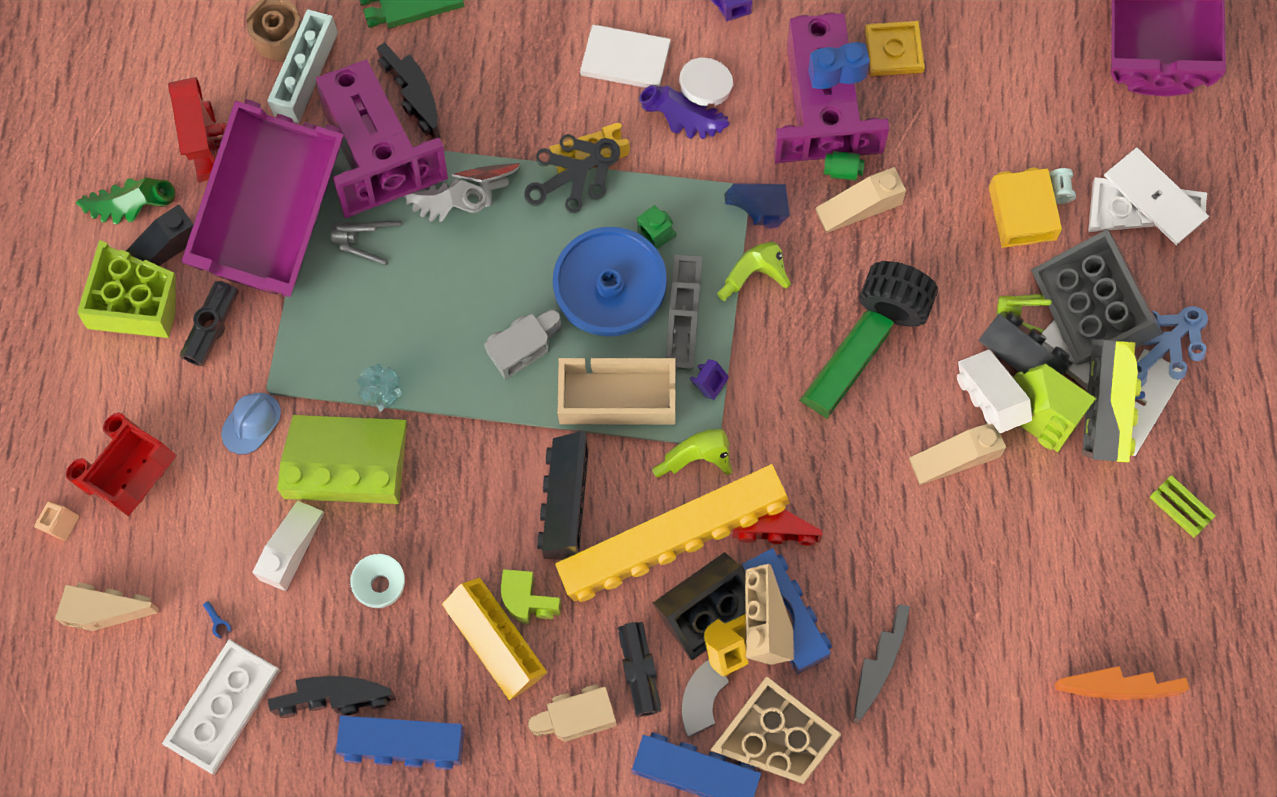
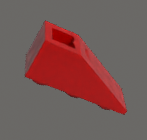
[732,509,822,546]

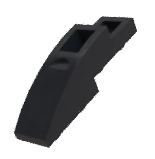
[376,42,441,139]
[268,676,396,718]

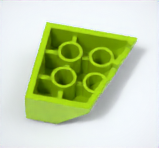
[77,240,176,338]

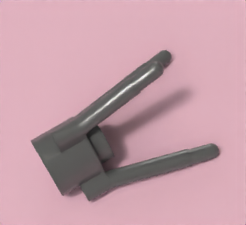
[331,221,403,265]

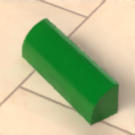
[799,311,894,419]

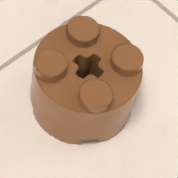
[246,0,302,62]

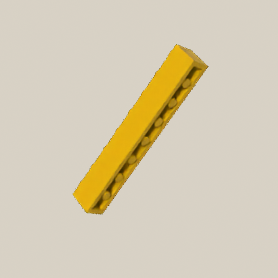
[555,464,790,602]

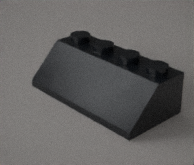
[537,431,589,560]

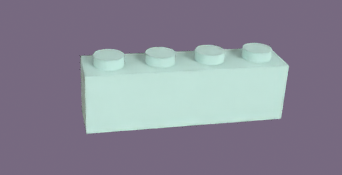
[267,9,338,124]

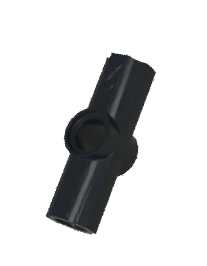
[179,281,239,366]
[618,622,661,717]

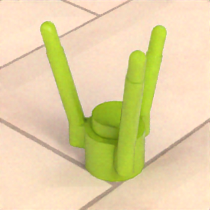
[997,294,1052,333]

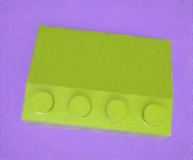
[277,415,407,504]

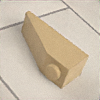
[815,167,906,233]
[909,424,1006,485]

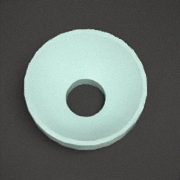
[350,554,405,608]

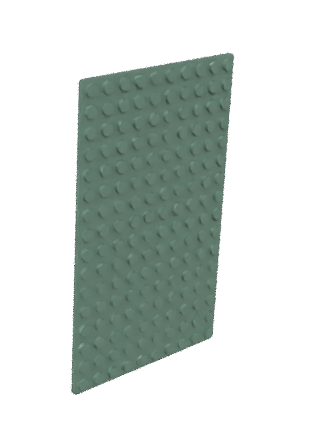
[266,147,751,444]

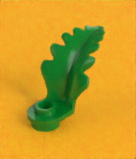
[76,177,175,224]

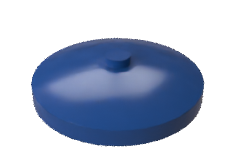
[553,227,667,336]

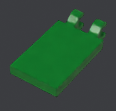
[360,0,465,29]

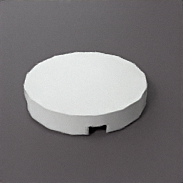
[679,58,733,106]

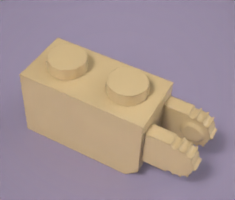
[528,685,617,742]

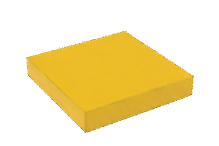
[864,21,925,76]

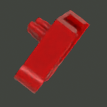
[168,77,228,182]
[65,412,177,517]

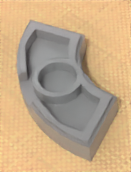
[682,659,729,738]

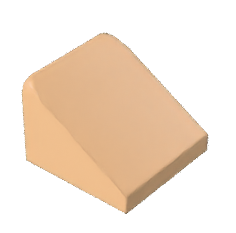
[34,501,79,541]

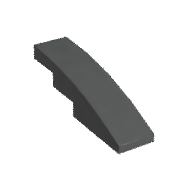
[666,254,703,369]
[852,604,910,724]

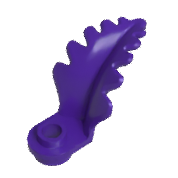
[639,85,730,139]

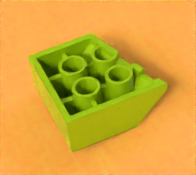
[1013,364,1096,452]

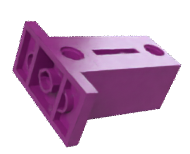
[774,12,889,164]
[315,59,448,218]

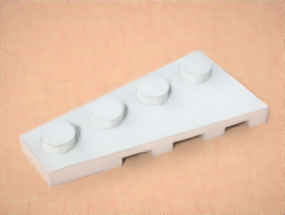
[1088,177,1207,232]

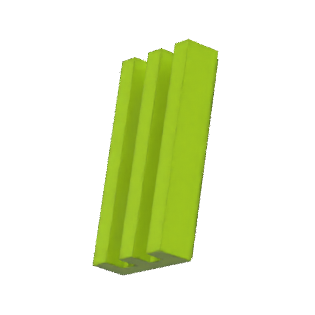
[1149,475,1216,538]

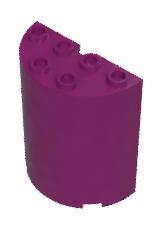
[1111,0,1226,96]

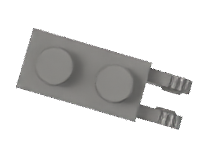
[484,309,562,380]

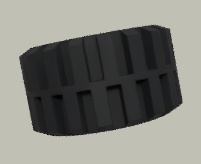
[859,261,938,327]

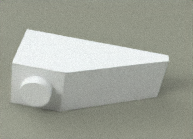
[252,501,324,591]

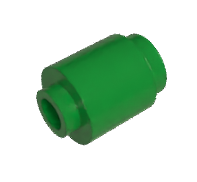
[824,151,864,181]

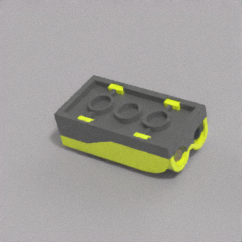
[1082,339,1141,462]

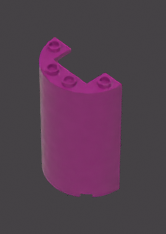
[181,99,344,297]

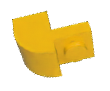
[704,614,749,677]

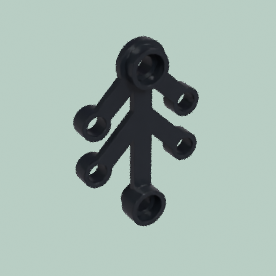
[524,134,620,214]

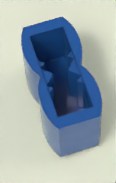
[808,42,870,89]

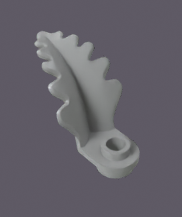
[403,179,487,222]

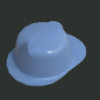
[221,393,281,454]

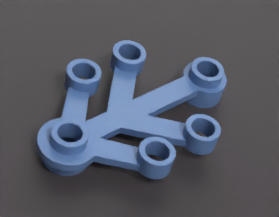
[1137,306,1208,387]

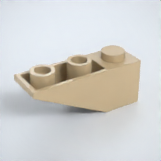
[745,564,794,665]
[55,583,159,631]

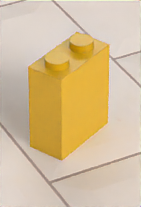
[989,168,1062,248]

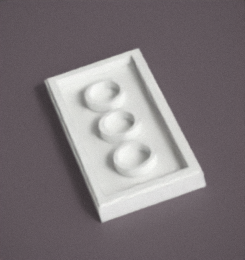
[162,639,281,775]

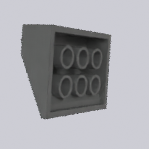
[1031,229,1164,365]

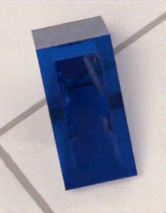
[724,183,790,229]

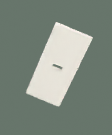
[1104,147,1209,245]
[1132,349,1182,456]

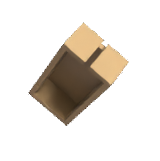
[558,358,675,425]

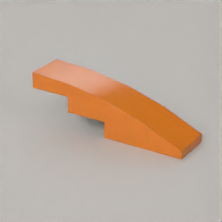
[1055,666,1190,700]

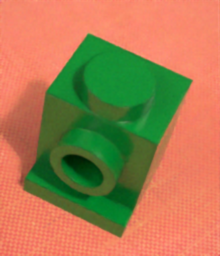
[637,205,677,249]

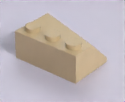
[711,676,841,784]

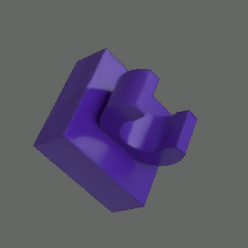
[690,359,729,400]

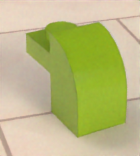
[501,569,562,625]

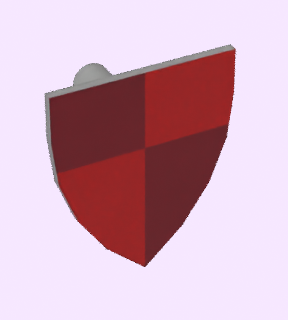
[452,163,520,207]

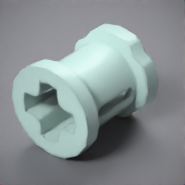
[1049,168,1076,204]

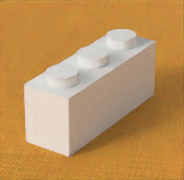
[957,349,1032,433]

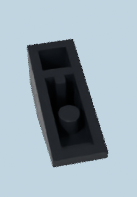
[126,204,194,266]

